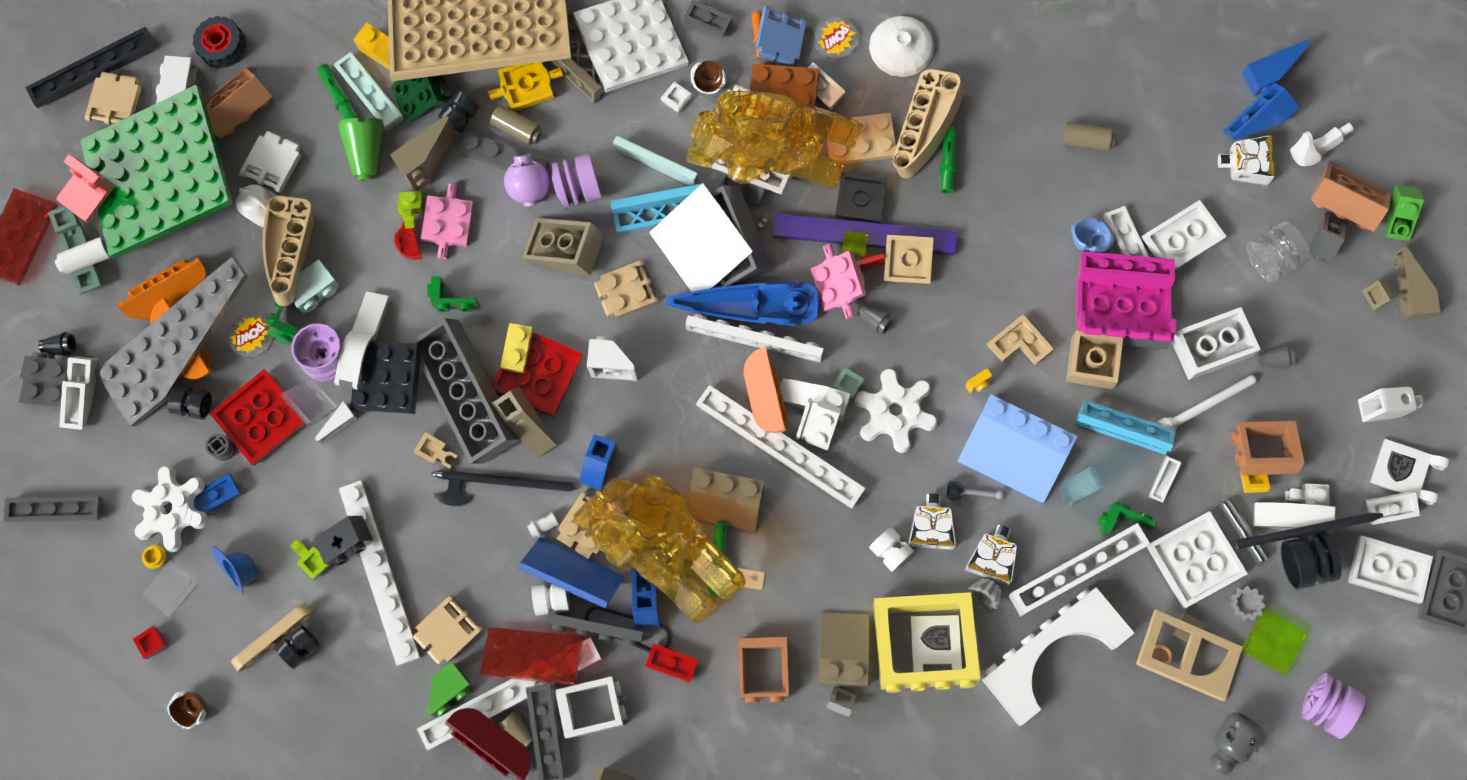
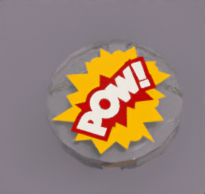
[815,17,859,61]
[227,313,275,359]

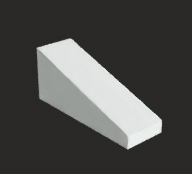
[315,401,357,444]
[1149,455,1181,503]

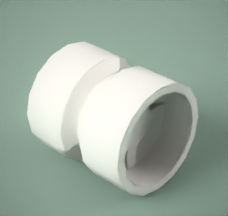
[869,527,914,572]
[531,583,570,616]

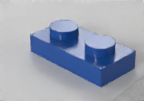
[194,473,242,515]

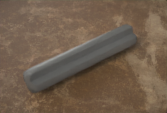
[1219,499,1269,564]

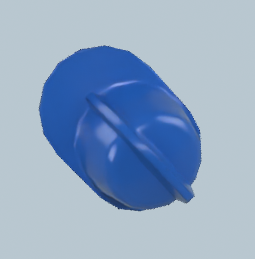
[211,546,259,594]

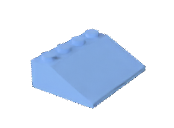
[957,395,1077,504]

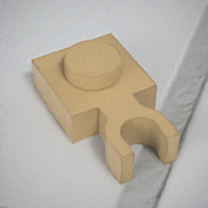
[413,432,458,469]

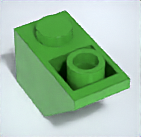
[1385,184,1424,241]
[427,662,473,717]

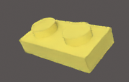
[500,323,533,373]

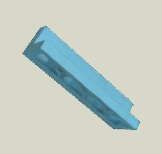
[610,184,700,234]
[1075,400,1176,454]

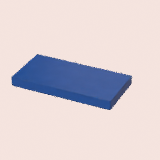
[519,538,625,608]

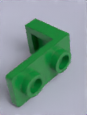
[427,276,480,312]
[266,302,300,345]
[1097,502,1157,536]

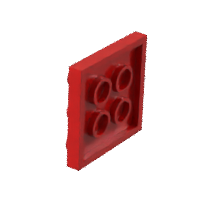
[492,332,583,417]
[209,369,309,466]

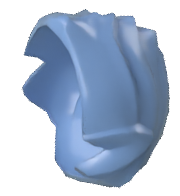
[1071,217,1114,253]

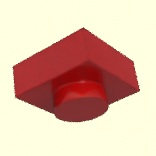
[132,626,168,660]

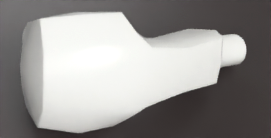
[1290,123,1354,166]

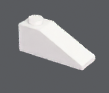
[780,378,850,422]

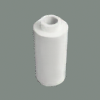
[55,237,111,275]

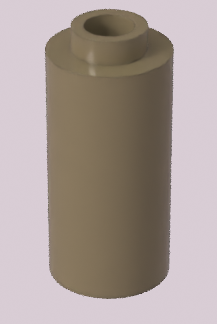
[490,105,542,145]
[1062,122,1116,151]

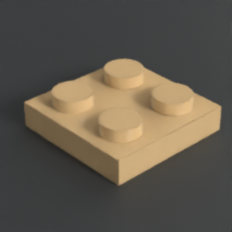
[884,235,933,284]

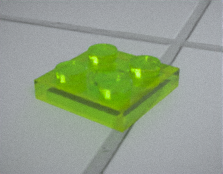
[1241,609,1307,676]

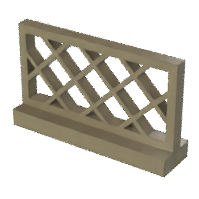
[549,8,605,103]

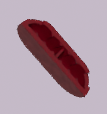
[445,708,531,780]

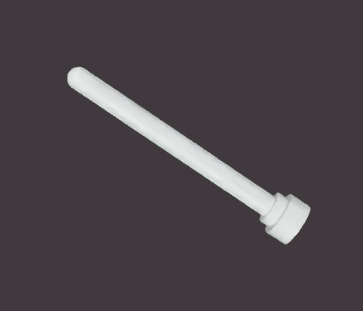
[1156,375,1257,430]

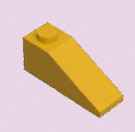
[353,22,390,70]

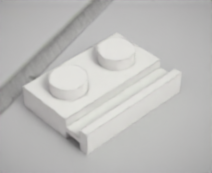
[796,397,841,450]

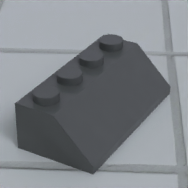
[711,185,772,287]

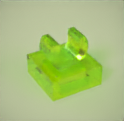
[842,231,867,260]

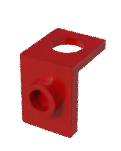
[856,253,886,291]

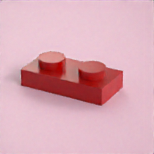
[645,644,699,683]

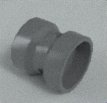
[205,434,235,461]

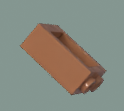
[1231,421,1304,475]
[738,637,789,703]

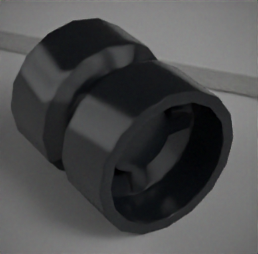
[438,90,479,133]
[168,384,212,420]
[273,623,320,669]

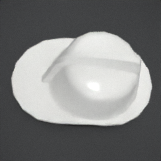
[236,184,282,228]

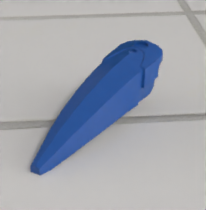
[666,281,820,326]

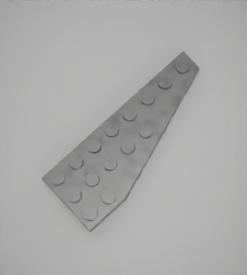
[95,257,248,426]

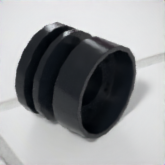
[1281,532,1341,590]

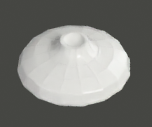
[869,16,935,77]

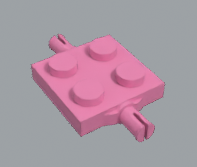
[421,184,473,260]
[810,244,866,320]

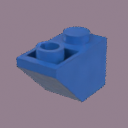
[579,434,618,490]

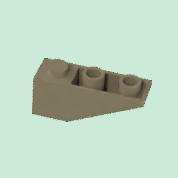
[1393,247,1441,320]
[492,386,558,457]

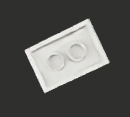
[1142,200,1227,270]
[1348,535,1433,604]

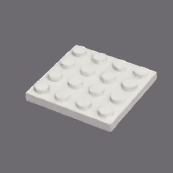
[573,0,689,93]

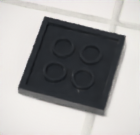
[350,341,422,414]

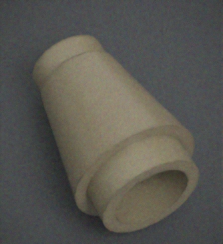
[499,711,533,747]

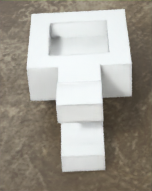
[1285,483,1330,506]

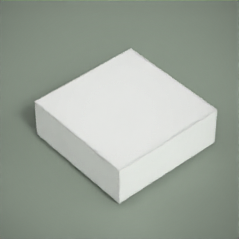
[661,81,692,113]

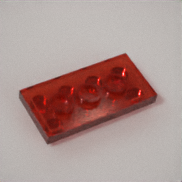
[0,188,58,286]
[480,627,583,685]

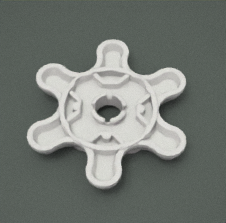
[854,369,938,453]
[132,466,208,552]

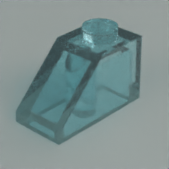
[1059,465,1104,506]

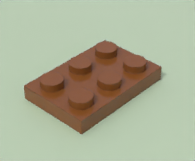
[749,64,820,115]

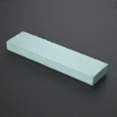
[333,52,404,132]
[613,136,698,186]

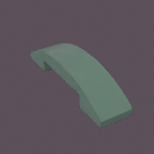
[48,206,102,295]

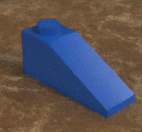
[1242,39,1310,96]
[1223,83,1299,140]
[631,552,659,629]

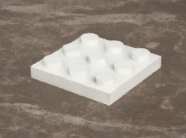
[1147,511,1248,609]

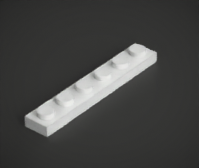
[686,314,823,363]

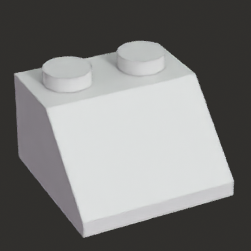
[587,336,638,381]

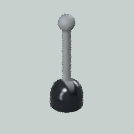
[947,480,1005,500]

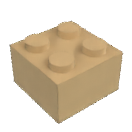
[1066,330,1123,389]

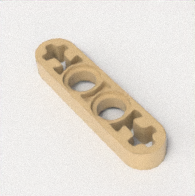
[231,603,314,672]

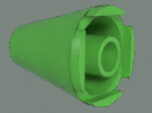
[338,118,384,181]

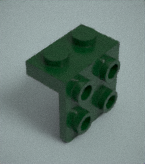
[392,75,451,123]

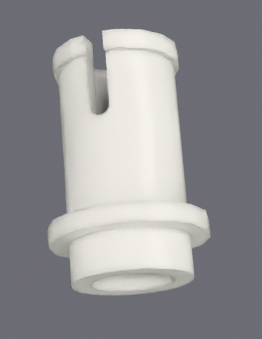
[527,512,559,538]

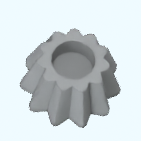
[967,578,1001,610]
[1230,586,1266,621]

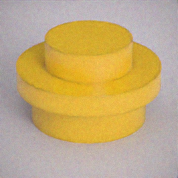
[142,545,167,569]

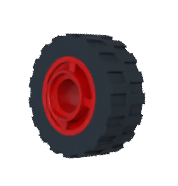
[192,16,246,68]

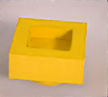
[965,368,992,393]
[1240,472,1270,493]

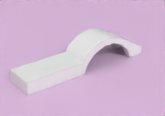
[334,291,390,389]

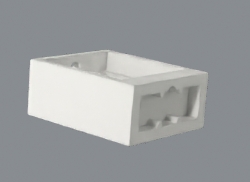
[555,676,627,739]

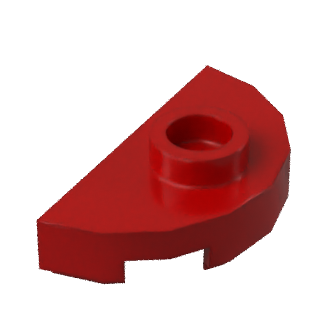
[394,222,423,260]

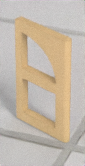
[1136,610,1243,702]

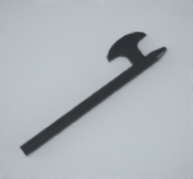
[431,470,573,506]
[1235,513,1383,549]

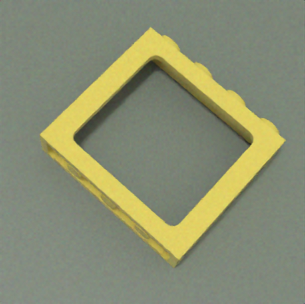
[873,592,980,693]

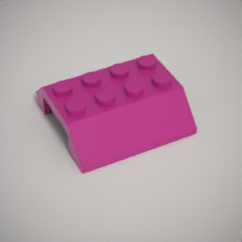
[1076,251,1176,342]

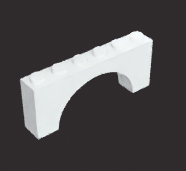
[982,588,1134,726]

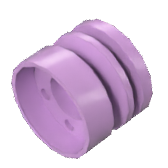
[552,153,602,210]
[291,323,343,382]
[1300,672,1366,739]

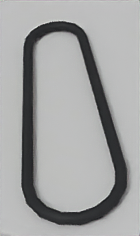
[585,606,671,653]

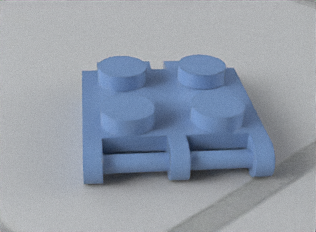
[755,6,806,66]

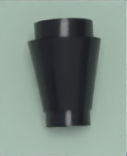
[38,332,76,355]

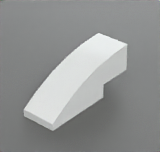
[60,356,99,430]
[1253,503,1335,533]

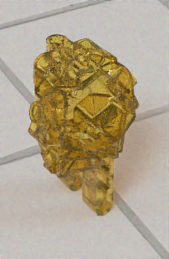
[686,91,864,188]
[572,475,746,623]

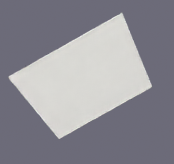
[649,183,753,292]

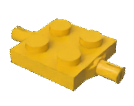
[488,62,563,112]

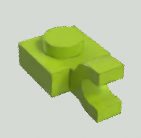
[398,191,423,228]
[290,539,331,580]

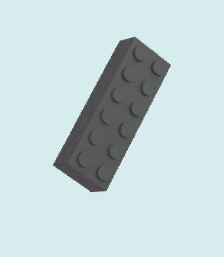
[409,318,520,464]

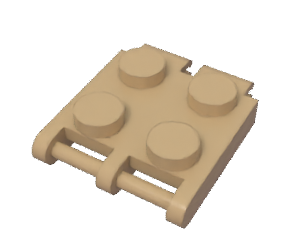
[85,72,141,124]
[594,260,659,319]
[557,491,623,559]
[413,594,484,665]

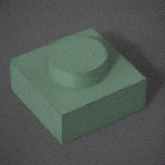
[832,367,865,400]

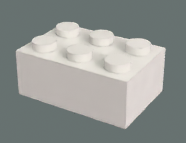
[1171,307,1261,380]

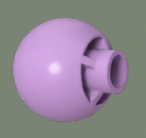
[504,154,550,206]

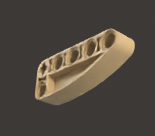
[892,69,965,178]
[263,196,315,306]

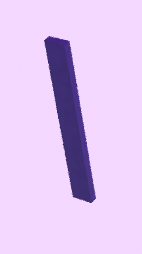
[773,213,957,255]

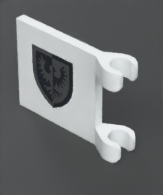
[1370,439,1449,505]
[910,615,962,672]

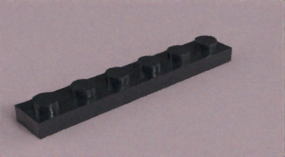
[25,26,157,108]

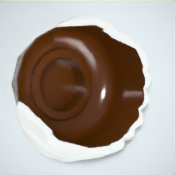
[690,60,727,95]
[167,691,206,729]

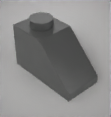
[1310,212,1347,262]

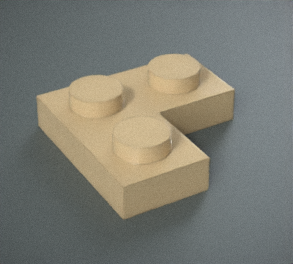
[987,315,1054,365]

